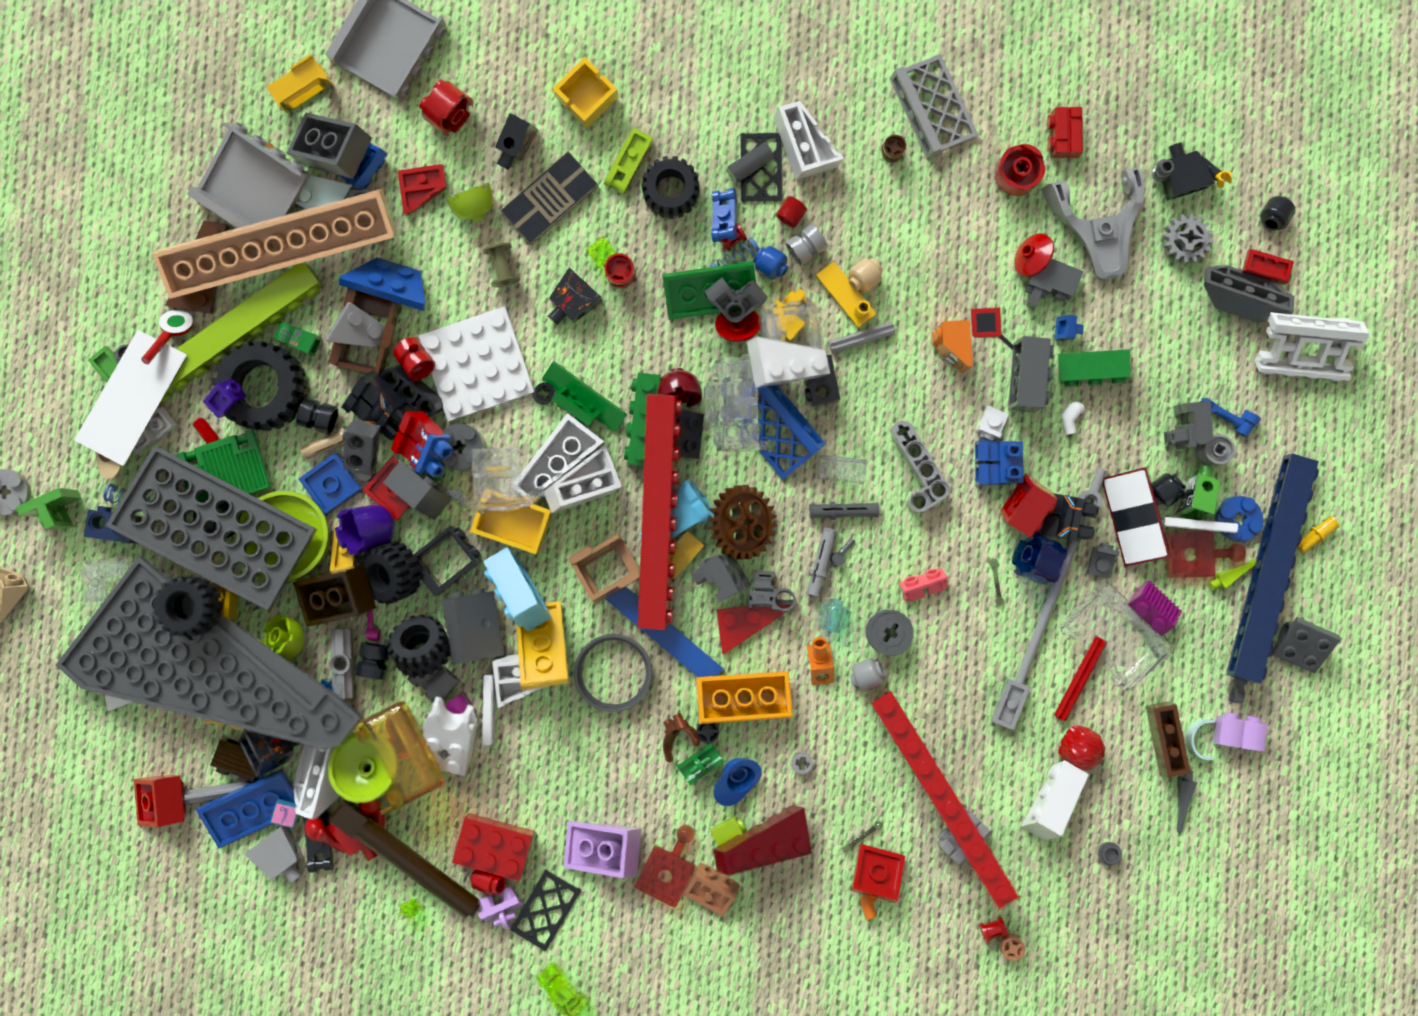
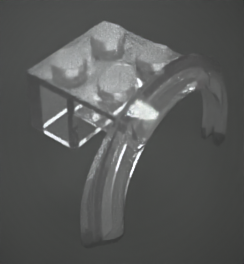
[758,298,823,349]
[447,448,544,511]

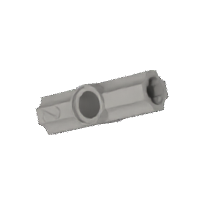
[329,628,355,699]

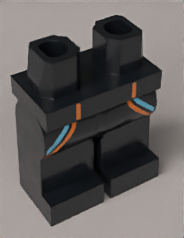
[341,370,408,440]
[1033,493,1099,542]

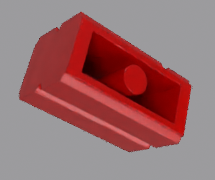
[1047,107,1083,158]

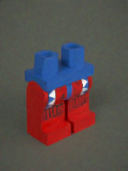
[391,411,453,477]

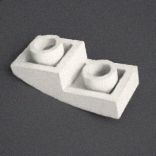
[133,407,177,454]

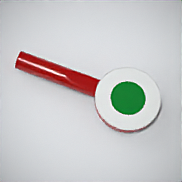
[141,310,194,365]

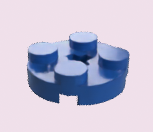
[1215,496,1263,542]

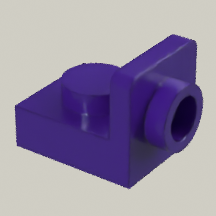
[203,379,247,419]

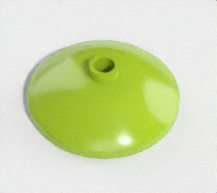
[328,731,398,803]

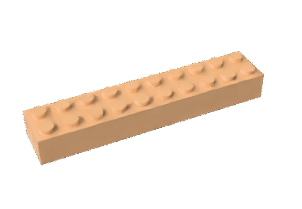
[152,189,397,299]

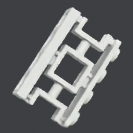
[1254,313,1370,381]

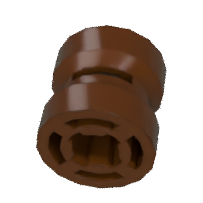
[881,134,907,163]

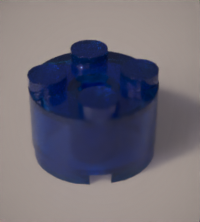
[1012,532,1067,585]

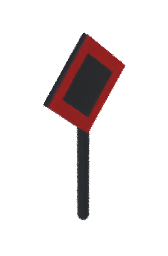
[971,307,1014,350]

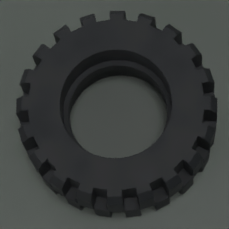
[212,341,308,431]

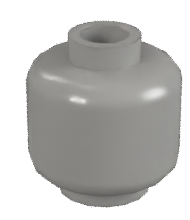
[850,658,886,692]

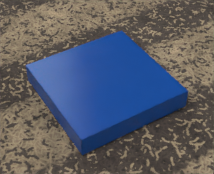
[299,452,363,516]

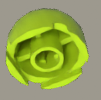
[446,183,494,223]
[260,615,305,661]

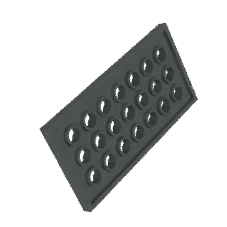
[105,445,317,612]

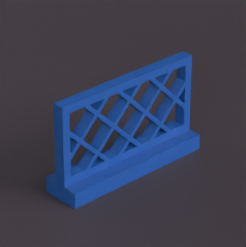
[725,383,826,480]

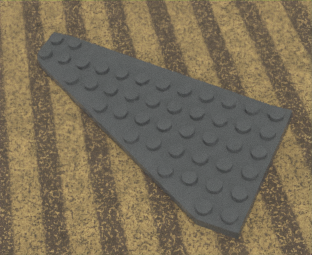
[55,556,363,749]

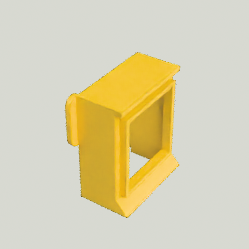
[266,55,334,113]

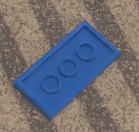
[196,769,295,848]

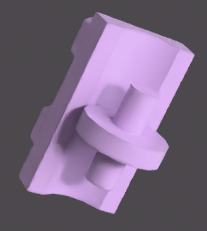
[478,887,524,929]

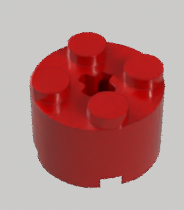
[419,79,474,136]
[994,144,1046,196]

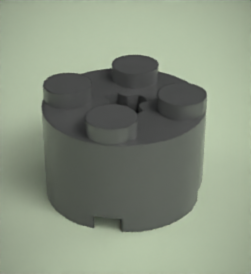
[442,424,487,472]

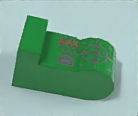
[273,322,322,356]

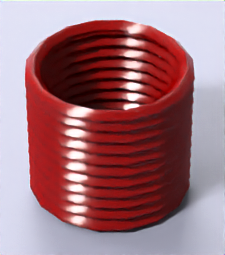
[775,196,807,228]

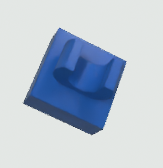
[1054,315,1084,341]

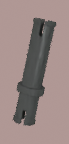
[809,502,879,520]

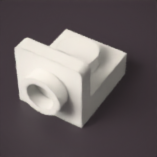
[976,405,1009,441]

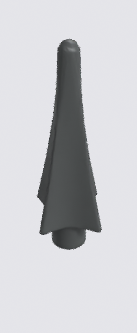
[1176,770,1197,833]

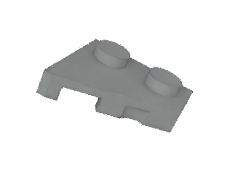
[325,302,385,348]

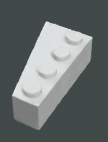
[511,413,606,502]

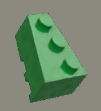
[1058,349,1132,387]

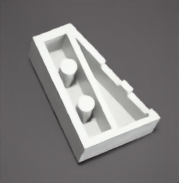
[773,101,844,180]
[747,337,830,388]
[544,444,622,513]
[493,654,545,708]
[1021,760,1089,841]

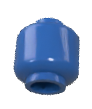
[754,246,789,280]

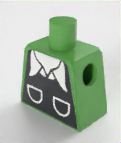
[1176,465,1220,520]

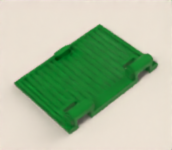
[176,429,271,513]

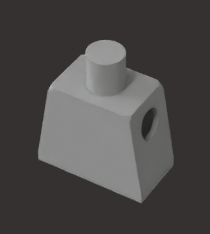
[245,826,303,883]

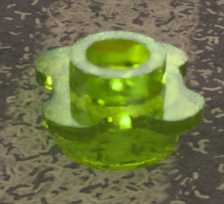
[398,899,423,919]

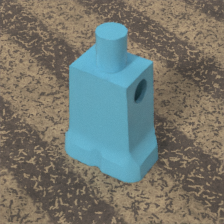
[640,479,714,538]

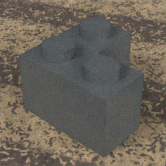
[383,461,452,520]

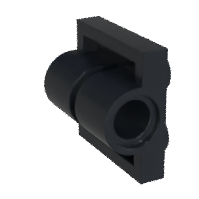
[677,410,704,459]

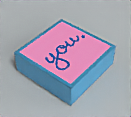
[270,799,297,828]

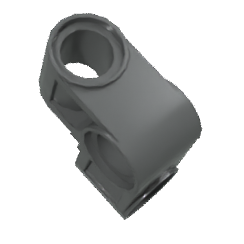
[705,277,768,322]

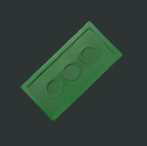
[662,261,756,320]

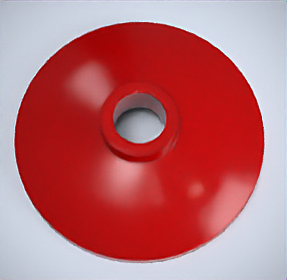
[1014,233,1054,277]
[715,310,761,342]

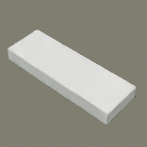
[1163,517,1238,533]
[482,673,496,745]

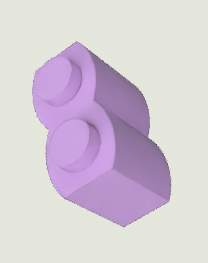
[1213,712,1268,752]

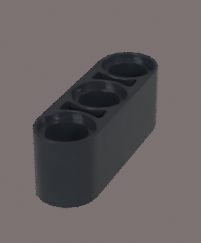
[380,365,443,417]

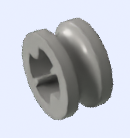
[792,752,813,774]

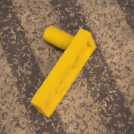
[816,261,877,329]

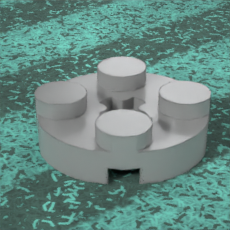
[0,469,31,515]

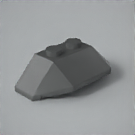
[1204,265,1295,323]

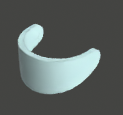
[1185,719,1215,760]

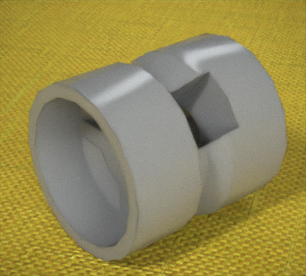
[785,224,828,267]
[1195,434,1235,466]

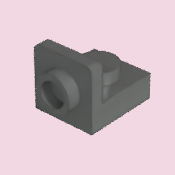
[1087,543,1120,578]

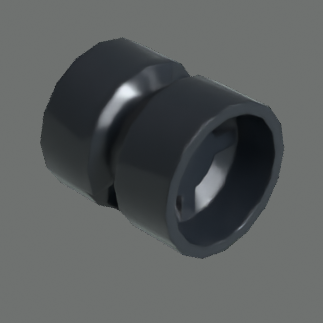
[296,397,339,435]
[356,642,390,680]

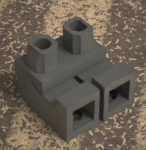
[1164,401,1213,449]
[691,553,751,603]

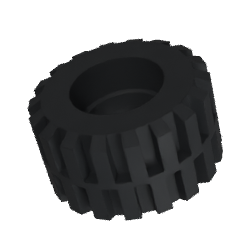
[642,156,699,219]
[360,541,422,605]
[153,576,223,637]
[387,614,451,678]

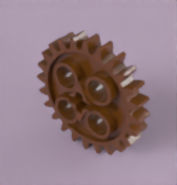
[708,485,777,560]

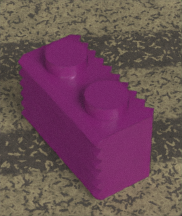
[1128,580,1182,636]

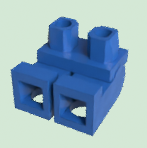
[975,440,1024,486]

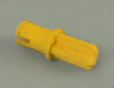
[1297,516,1340,553]

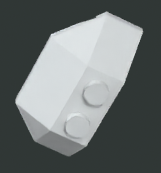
[293,744,339,819]

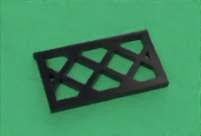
[740,133,782,202]
[511,869,581,951]

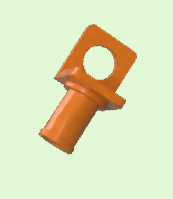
[807,637,834,685]

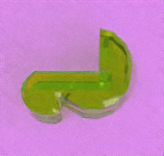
[537,962,589,1016]

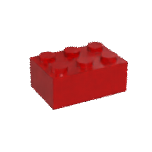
[452,813,535,881]

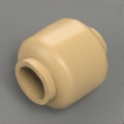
[849,258,883,292]

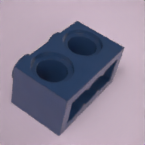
[84,506,142,544]

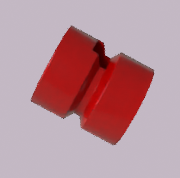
[604,253,635,288]
[393,337,435,381]

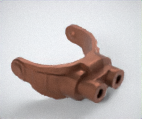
[663,713,700,763]

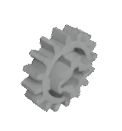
[1161,214,1214,265]

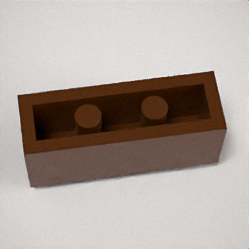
[1146,701,1191,778]

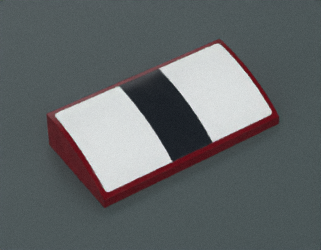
[1102,467,1171,566]

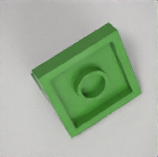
[15,488,81,530]

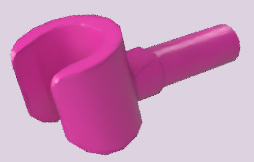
[365,610,381,641]

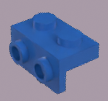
[338,143,388,190]

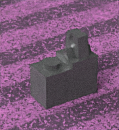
[1025,259,1084,309]

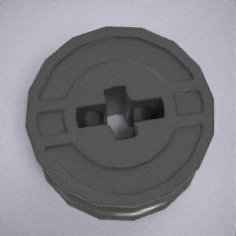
[866,610,914,656]

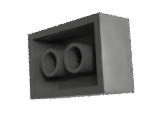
[287,112,372,178]
[1008,336,1054,413]

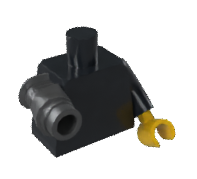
[1152,142,1232,201]

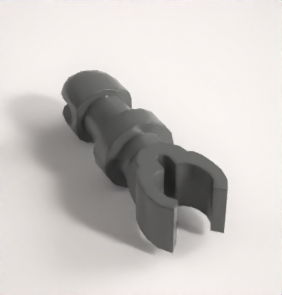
[1228,678,1248,704]

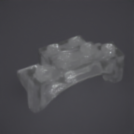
[704,353,768,452]

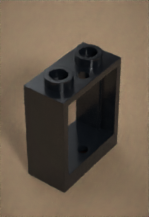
[413,526,482,596]

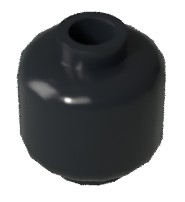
[1260,196,1296,231]
[1152,473,1186,507]

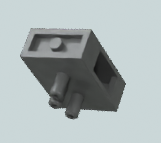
[442,588,504,664]

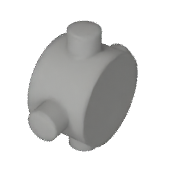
[356,470,376,485]

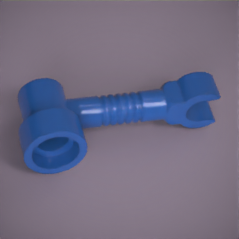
[1200,397,1262,438]

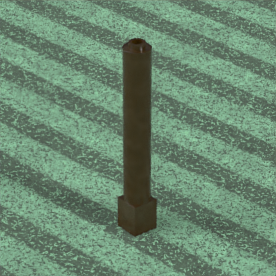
[330,799,480,918]

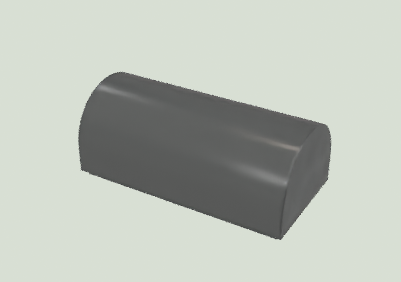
[726,142,774,184]

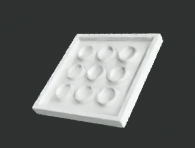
[419,306,534,422]

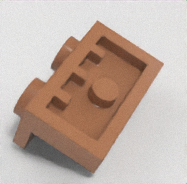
[683,862,740,917]

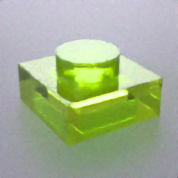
[585,236,616,269]

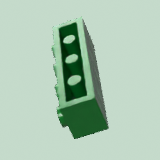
[624,373,661,467]

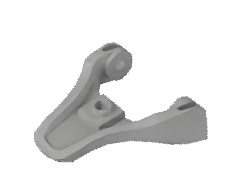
[1041,167,1144,279]

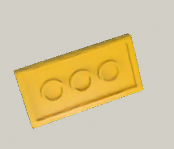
[516,601,569,690]

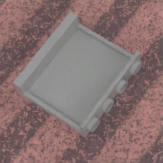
[325,0,446,101]
[187,122,311,228]

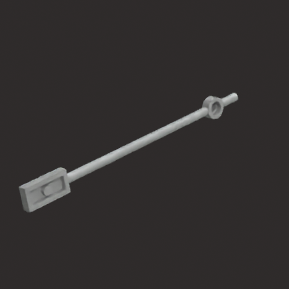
[991,468,1106,730]

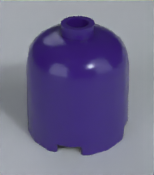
[335,505,395,555]

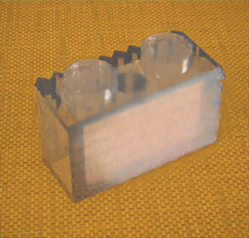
[817,455,867,484]

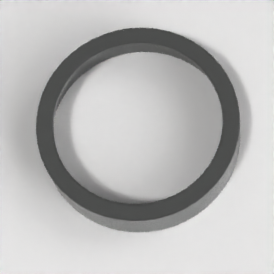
[574,634,652,712]

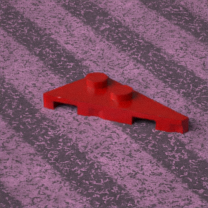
[717,602,797,654]

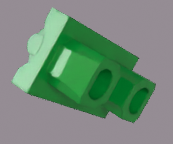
[677,743,724,785]

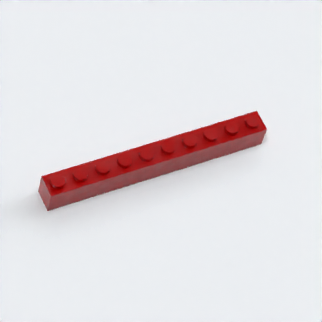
[638,394,682,630]
[871,691,1019,910]

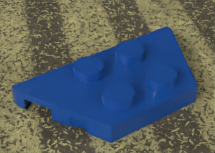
[339,257,425,311]

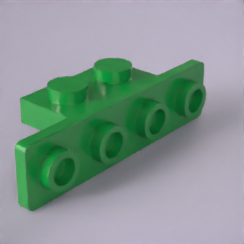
[542,361,627,432]

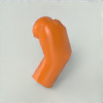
[860,894,878,920]

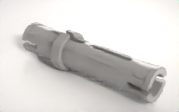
[806,527,838,598]

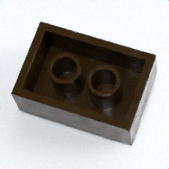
[293,564,376,627]

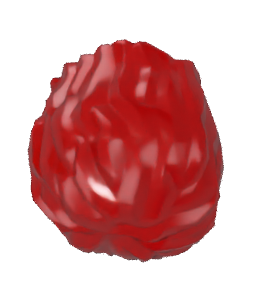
[1058,725,1106,770]

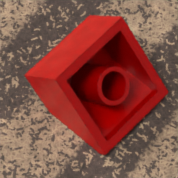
[1000,473,1057,537]
[133,775,186,827]

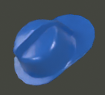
[713,758,762,806]

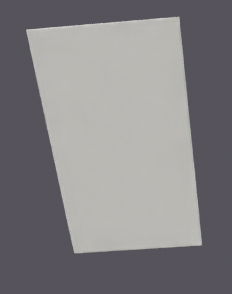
[75,330,187,466]

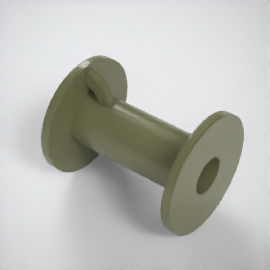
[482,243,520,287]

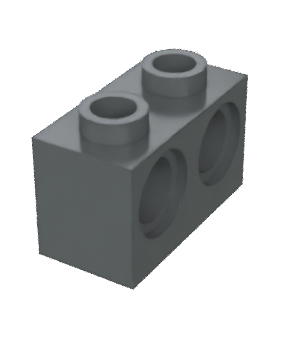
[341,419,380,475]

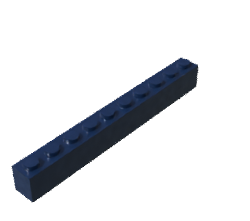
[1226,453,1319,684]

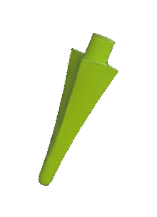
[1208,558,1256,590]

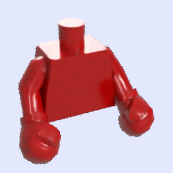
[304,798,385,862]

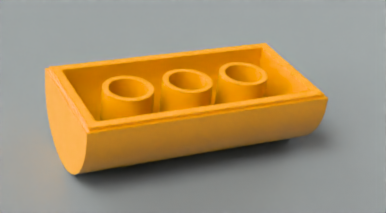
[696,671,793,724]

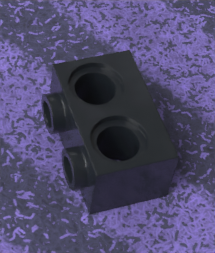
[804,355,840,407]

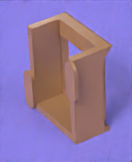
[569,534,640,605]

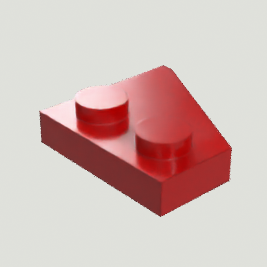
[397,164,447,216]

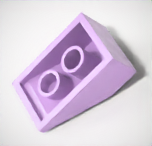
[563,821,641,878]

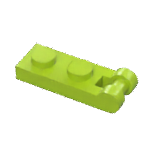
[604,127,653,195]

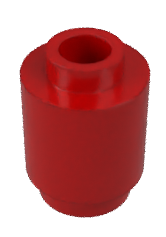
[470,870,506,896]

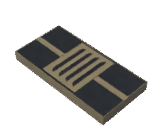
[500,151,599,245]

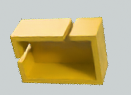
[470,488,553,554]

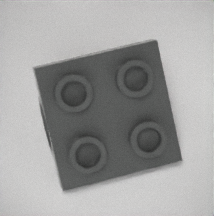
[1272,617,1341,673]

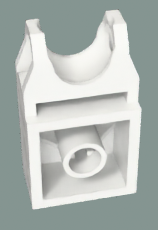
[420,697,477,776]

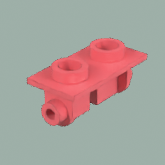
[899,568,949,602]

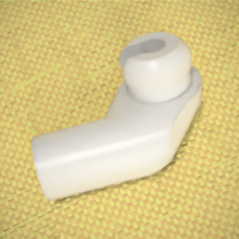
[1062,402,1085,435]

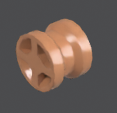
[999,933,1025,961]

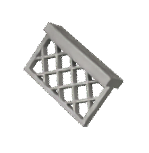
[889,54,978,159]

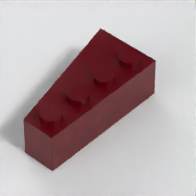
[713,805,812,876]

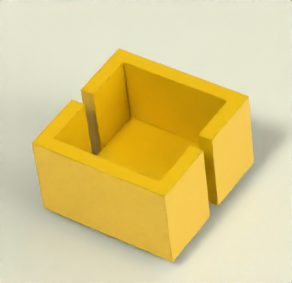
[552,57,619,129]

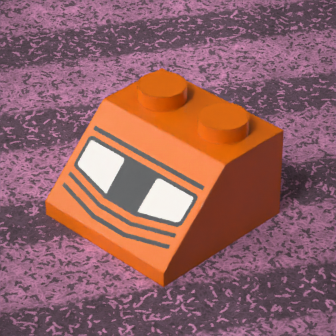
[931,320,973,372]

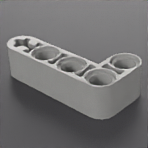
[890,421,950,513]

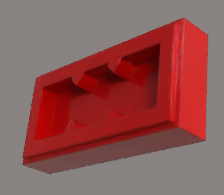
[1242,249,1294,285]

